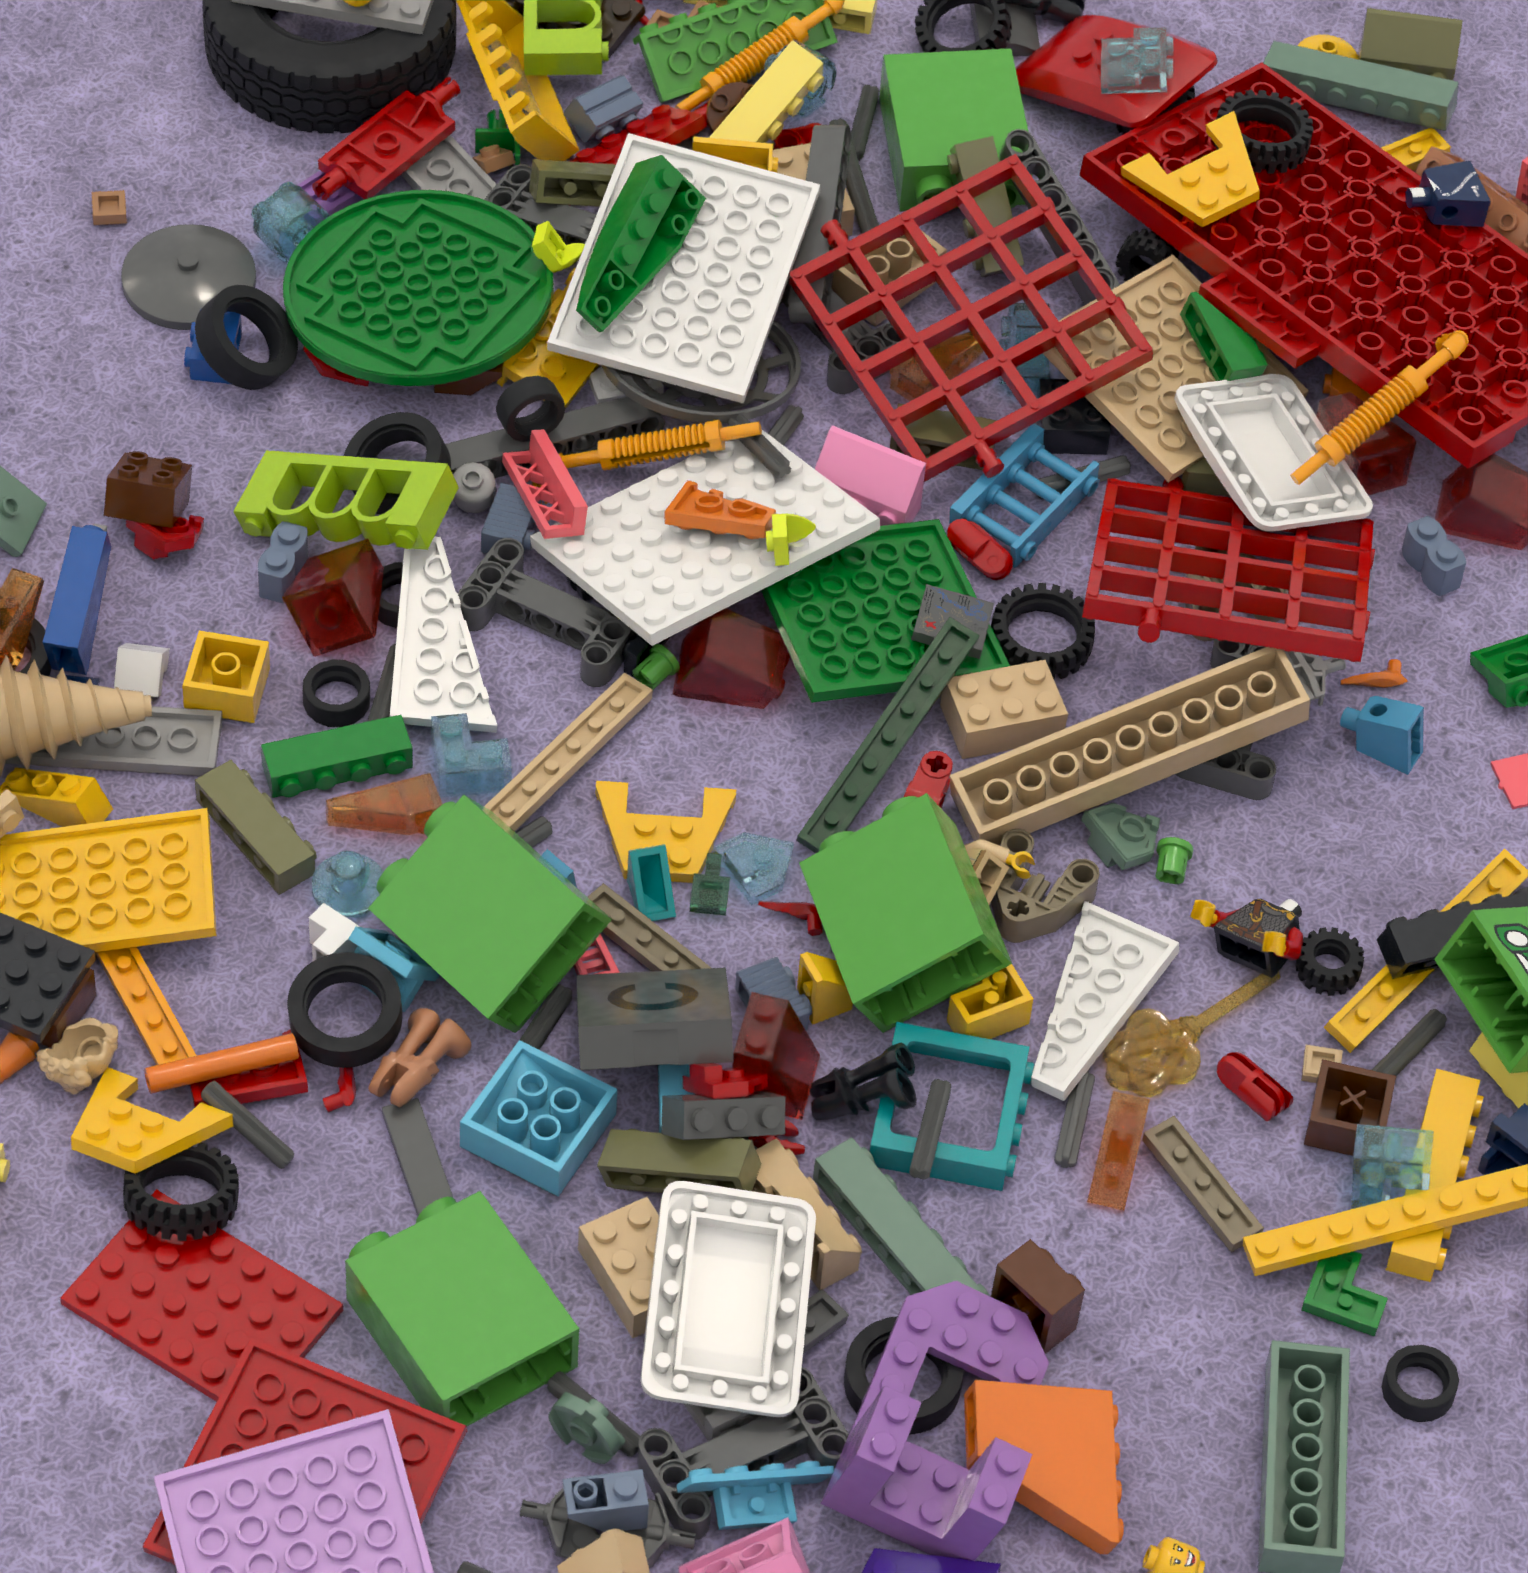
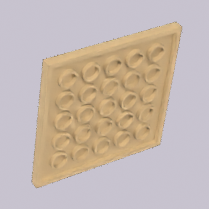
[1035,255,1309,482]

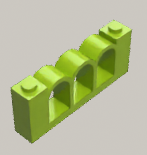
[524,0,609,75]
[233,450,459,550]

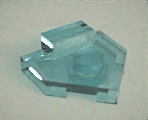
[713,832,794,905]

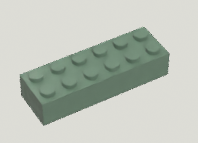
[1258,1340,1350,1573]

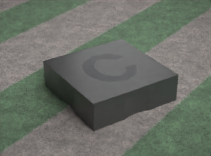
[577,968,733,1070]

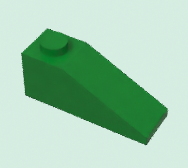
[1180,292,1267,381]

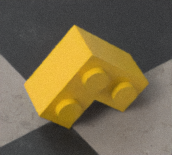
[946,964,1033,1039]

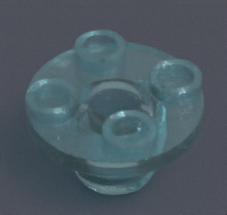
[312,851,383,919]

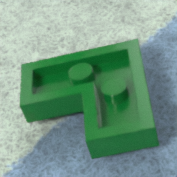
[1301,1251,1388,1337]

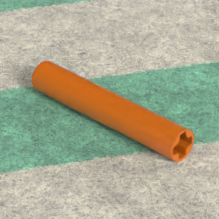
[144,1033,299,1094]

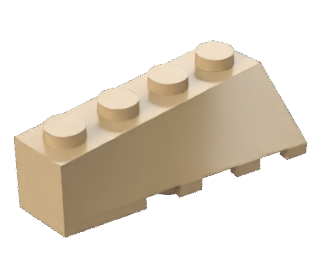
[752,1139,862,1291]

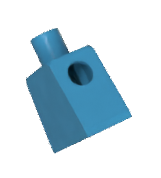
[1340,696,1424,775]

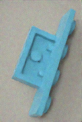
[676,1461,834,1530]

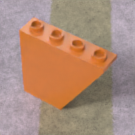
[964,1380,1124,1554]

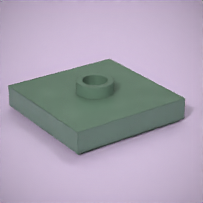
[0,466,47,557]

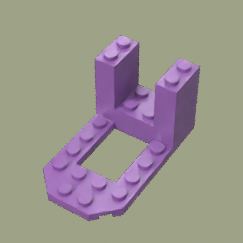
[821,1281,1049,1561]

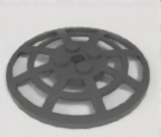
[601,320,801,423]

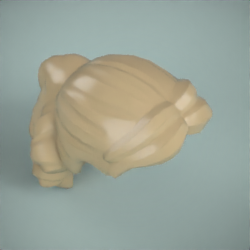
[36,1018,118,1095]

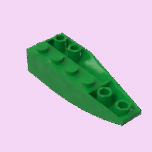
[576,155,706,332]

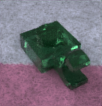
[689,853,730,916]

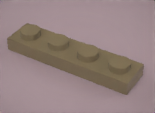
[588,883,711,971]
[1142,1116,1264,1253]

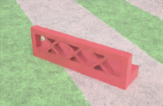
[502,429,588,539]

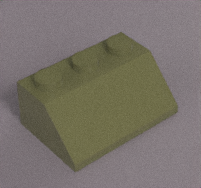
[1358,8,1463,81]

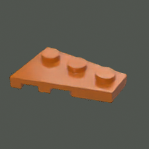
[664,480,776,539]

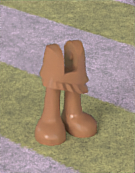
[368,1008,472,1108]

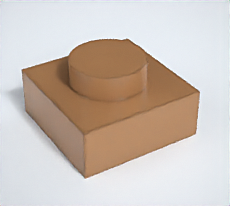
[472,145,515,174]
[91,190,127,225]

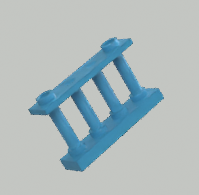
[949,423,1100,568]

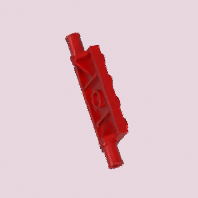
[312,77,460,200]
[569,101,709,206]

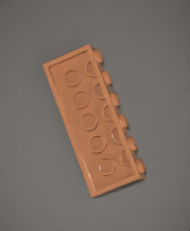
[1415,146,1528,254]

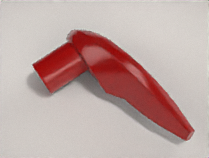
[758,901,823,936]
[323,1067,356,1113]

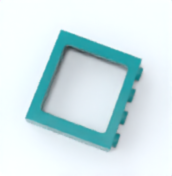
[870,1022,1034,1191]

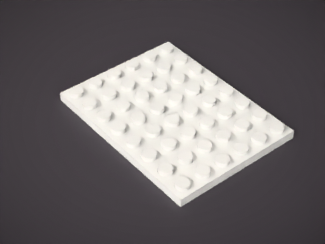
[547,133,820,404]
[530,430,880,646]

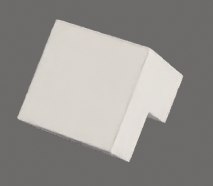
[114,643,170,697]
[309,903,360,961]

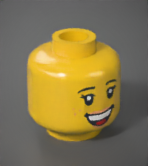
[1142,1537,1205,1573]

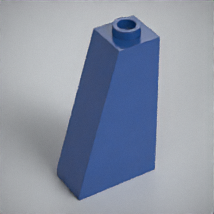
[43,525,111,675]

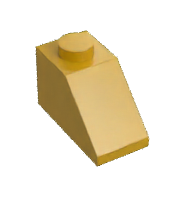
[797,952,853,1025]

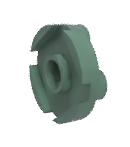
[548,1392,625,1464]

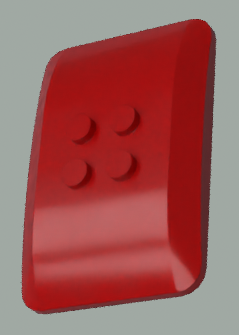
[1015,15,1218,128]

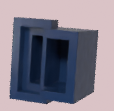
[1478,1103,1528,1175]

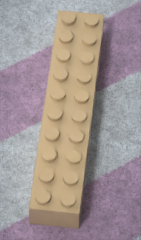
[950,647,1310,846]

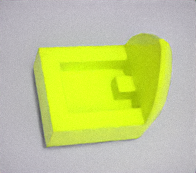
[532,221,585,273]
[766,513,816,566]

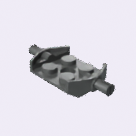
[520,1477,697,1568]

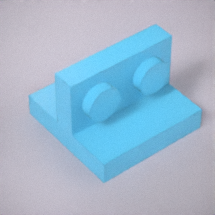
[348,927,440,1012]

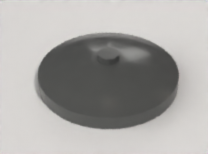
[121,224,256,330]

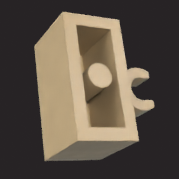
[557,1529,650,1573]

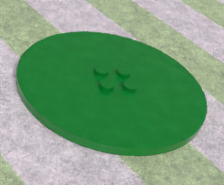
[283,190,554,386]

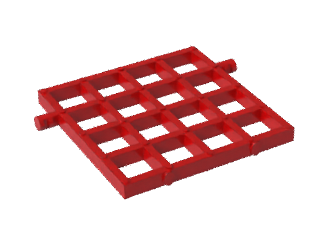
[789,153,1153,482]
[1082,477,1375,662]

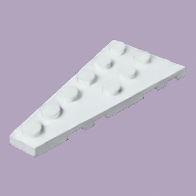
[389,536,497,733]
[1031,901,1179,1101]

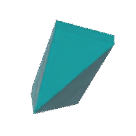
[627,844,676,921]

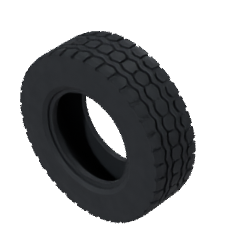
[202,0,456,134]

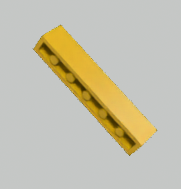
[1386,1068,1484,1282]

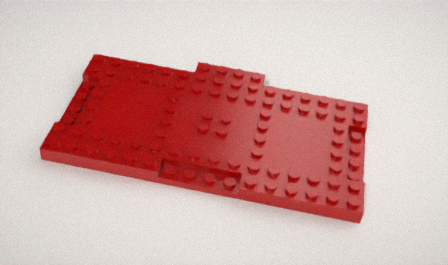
[1079,62,1528,469]

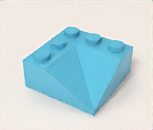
[460,1040,618,1196]

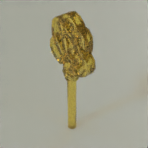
[1103,972,1281,1098]

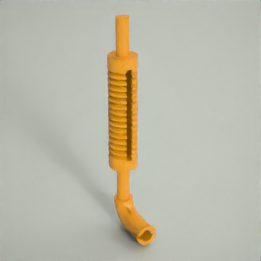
[675,0,845,111]
[1290,330,1469,485]
[531,420,762,504]

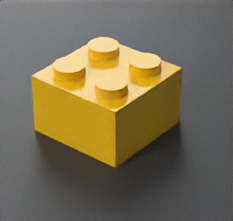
[182,630,270,723]

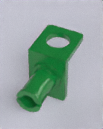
[475,109,520,166]

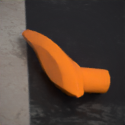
[1340,659,1408,688]

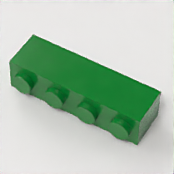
[261,714,413,798]

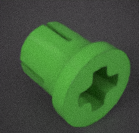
[632,644,680,690]
[1155,837,1193,884]

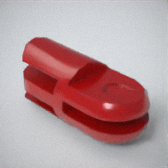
[947,519,1013,580]
[1217,1052,1294,1121]

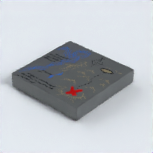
[911,584,994,659]

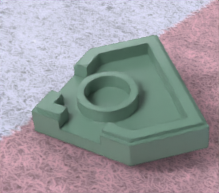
[1081,803,1160,871]

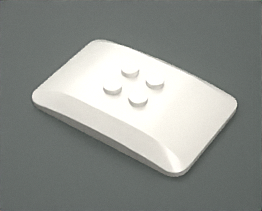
[1174,374,1373,531]
[641,1181,816,1417]

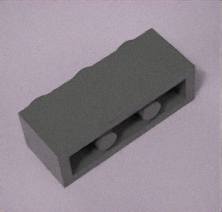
[662,1091,786,1140]

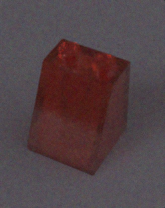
[1316,392,1417,495]
[1435,454,1528,550]
[282,539,384,657]
[672,608,790,709]
[732,992,820,1120]

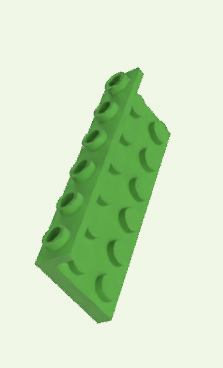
[632,0,838,103]

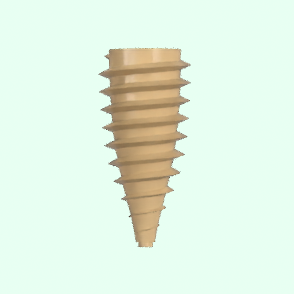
[0,655,152,777]

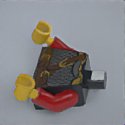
[1190,899,1303,978]

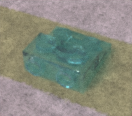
[1101,27,1173,94]

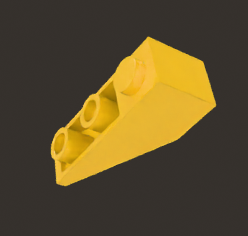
[0,767,113,827]

